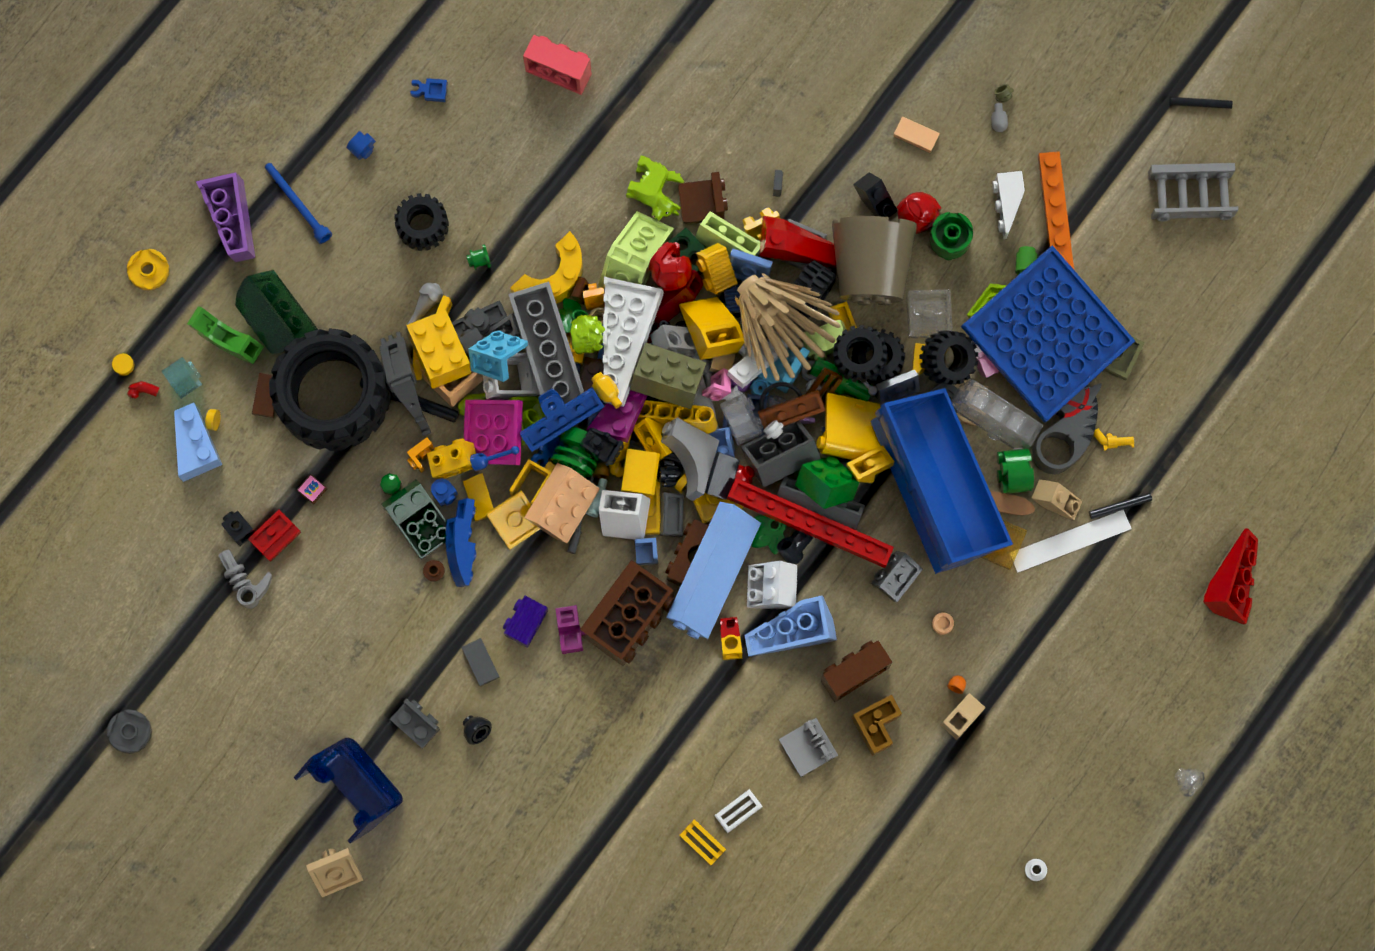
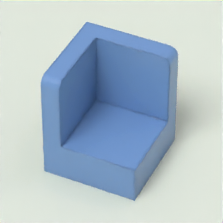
[709,427,735,459]
[635,538,658,565]

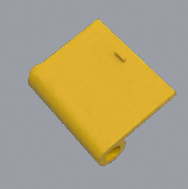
[816,392,881,460]

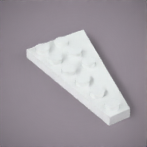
[603,277,664,407]

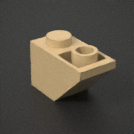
[1031,479,1082,520]
[940,693,986,740]

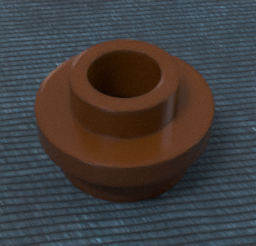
[423,560,445,582]

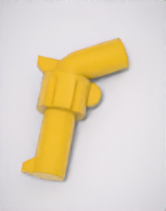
[1093,428,1135,451]

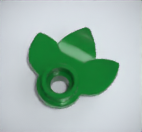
[558,298,588,333]
[751,515,786,554]

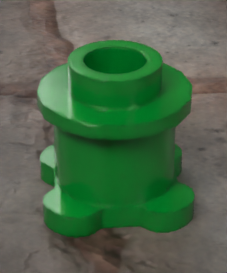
[466,244,491,270]

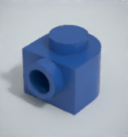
[346,131,376,160]
[431,478,458,507]

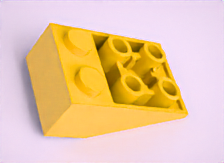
[679,297,744,360]

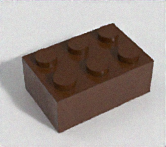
[821,640,892,702]

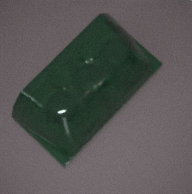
[235,270,318,354]

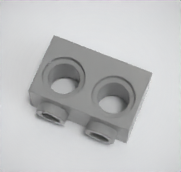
[650,325,697,358]

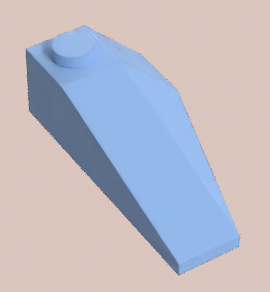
[745,595,837,657]

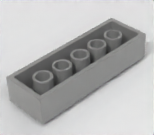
[508,282,584,404]

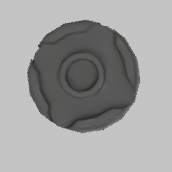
[107,709,152,754]

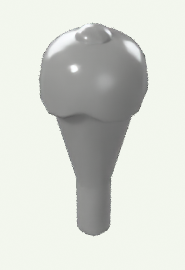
[406,283,443,329]

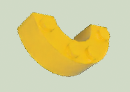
[510,231,583,304]

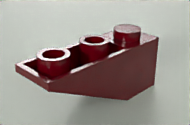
[653,270,703,329]

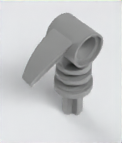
[219,550,272,609]

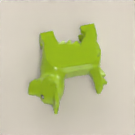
[626,155,684,221]

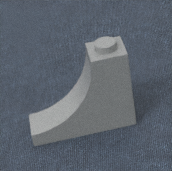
[661,417,719,501]

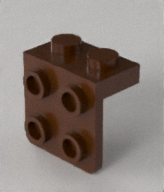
[678,172,728,224]

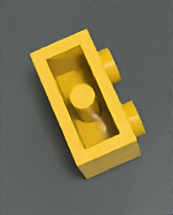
[427,439,476,479]

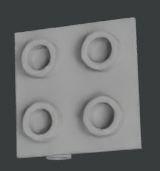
[779,718,838,777]

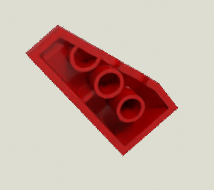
[759,216,836,268]
[1203,528,1258,624]

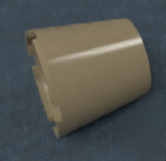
[832,216,917,305]

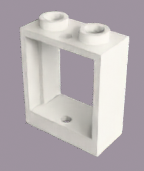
[483,353,540,400]

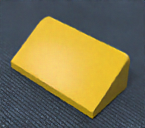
[463,473,494,522]

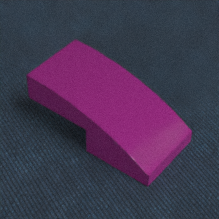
[555,605,583,654]

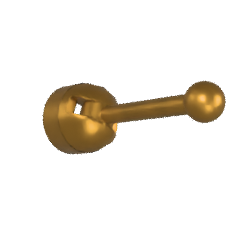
[592,462,609,479]

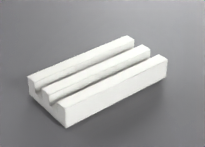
[714,789,763,834]

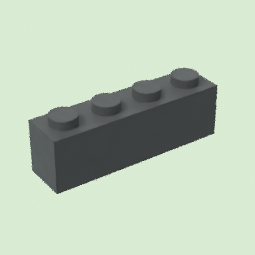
[777,476,865,530]

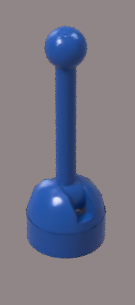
[470,446,519,471]

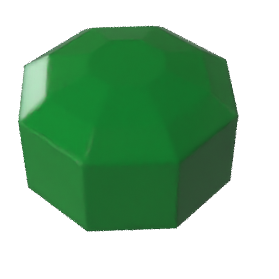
[380,473,402,495]

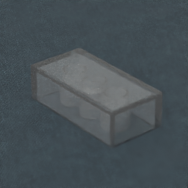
[951,379,1043,450]

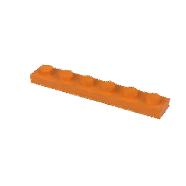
[1038,151,1074,269]

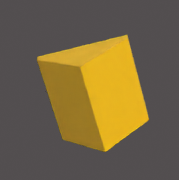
[621,449,660,496]

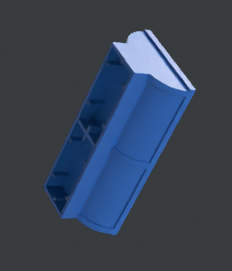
[870,388,1013,574]

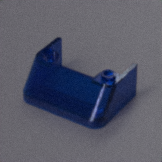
[294,738,403,844]

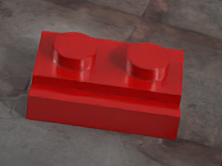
[248,510,301,562]

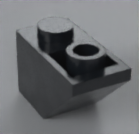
[853,172,897,218]

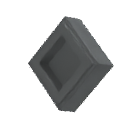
[773,170,783,197]

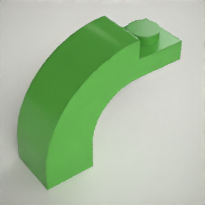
[187,306,264,364]

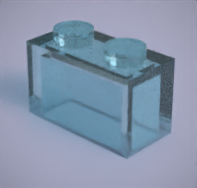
[161,357,202,399]

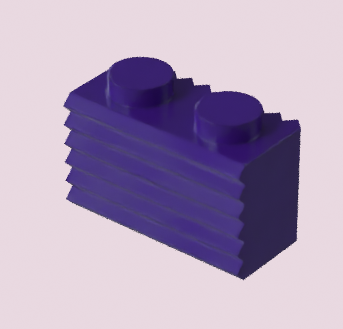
[503,596,548,648]

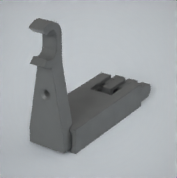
[379,331,431,436]

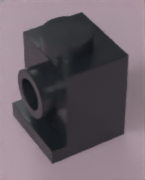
[221,511,255,546]

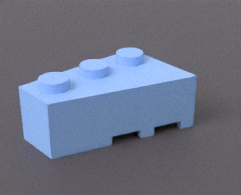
[174,403,222,482]

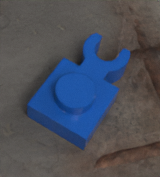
[410,78,448,102]
[530,436,564,467]

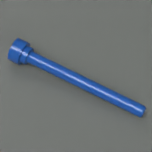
[265,163,332,244]

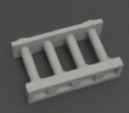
[1148,163,1238,221]

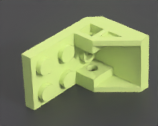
[598,211,674,289]

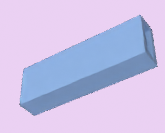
[666,501,761,639]

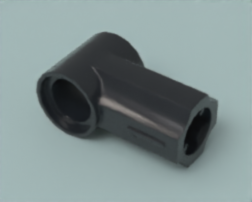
[777,530,814,564]

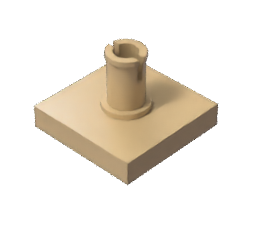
[306,848,363,897]

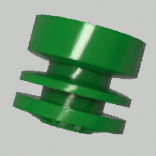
[551,427,597,478]

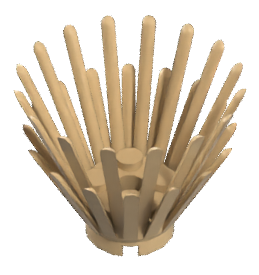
[735,273,841,381]

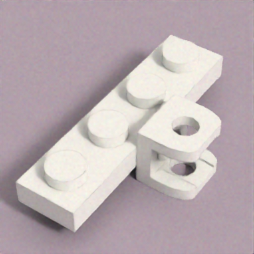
[727,329,801,389]

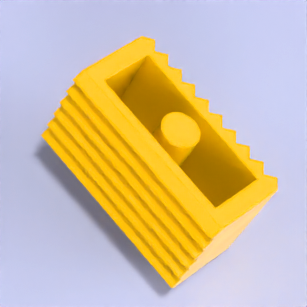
[696,243,738,294]

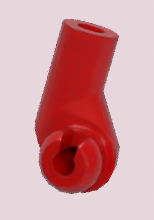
[127,381,159,399]

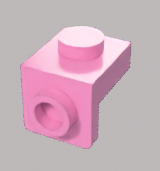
[702,368,731,401]

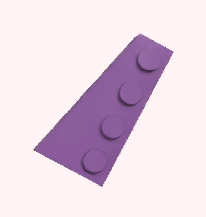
[196,172,255,262]

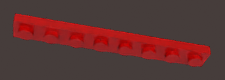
[727,478,894,568]

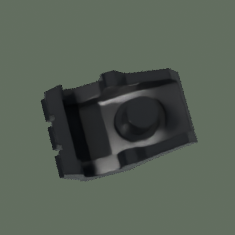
[579,428,624,466]

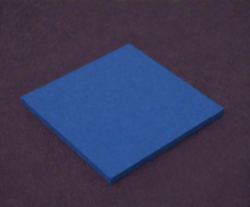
[961,245,1135,423]

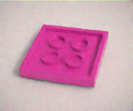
[464,400,523,465]

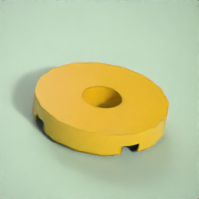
[127,249,170,290]

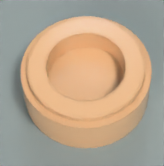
[932,612,954,635]

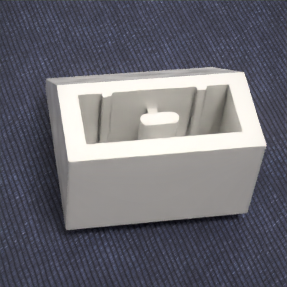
[599,490,651,540]
[747,561,797,609]

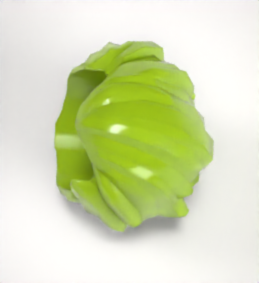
[570,315,605,354]

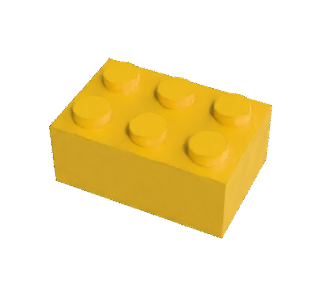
[406,310,472,389]

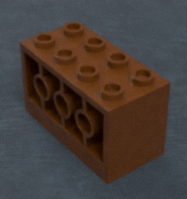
[580,560,674,666]

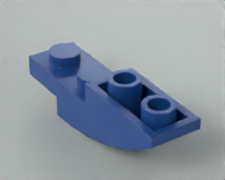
[446,498,476,587]

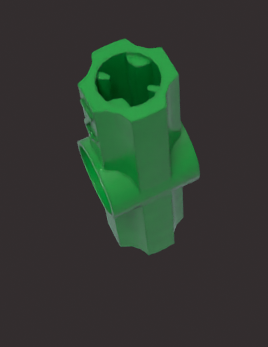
[809,357,872,401]

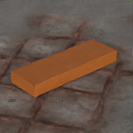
[758,390,826,429]

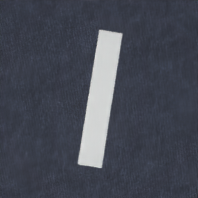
[1009,510,1132,573]

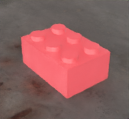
[523,35,592,95]

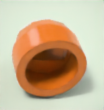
[947,675,966,694]

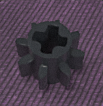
[657,461,681,487]

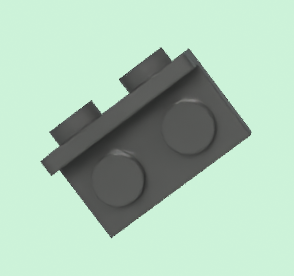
[875,370,920,405]
[871,551,923,602]
[390,698,440,749]

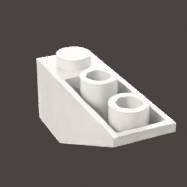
[992,171,1025,239]

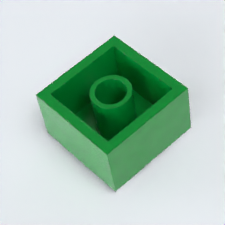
[795,456,860,509]

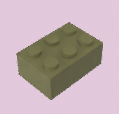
[630,343,707,409]

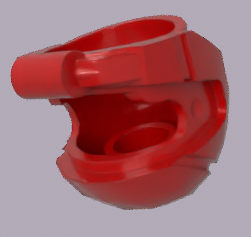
[897,192,942,234]
[649,242,692,291]

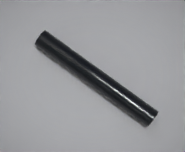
[1169,97,1233,109]
[1089,493,1152,519]

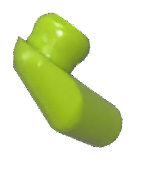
[458,393,486,416]

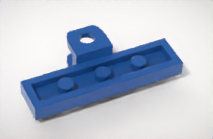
[520,387,605,452]

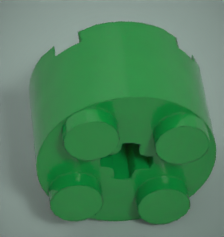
[929,212,973,261]
[997,449,1034,494]

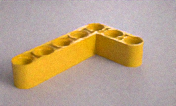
[615,400,718,462]

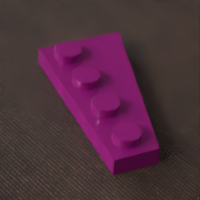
[587,390,648,443]

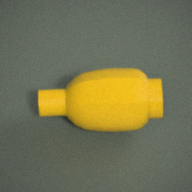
[591,372,622,409]

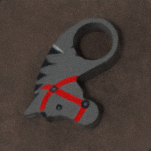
[1032,383,1102,474]

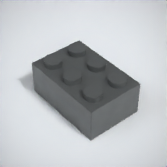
[741,421,821,487]

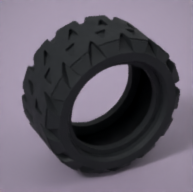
[269,328,391,451]

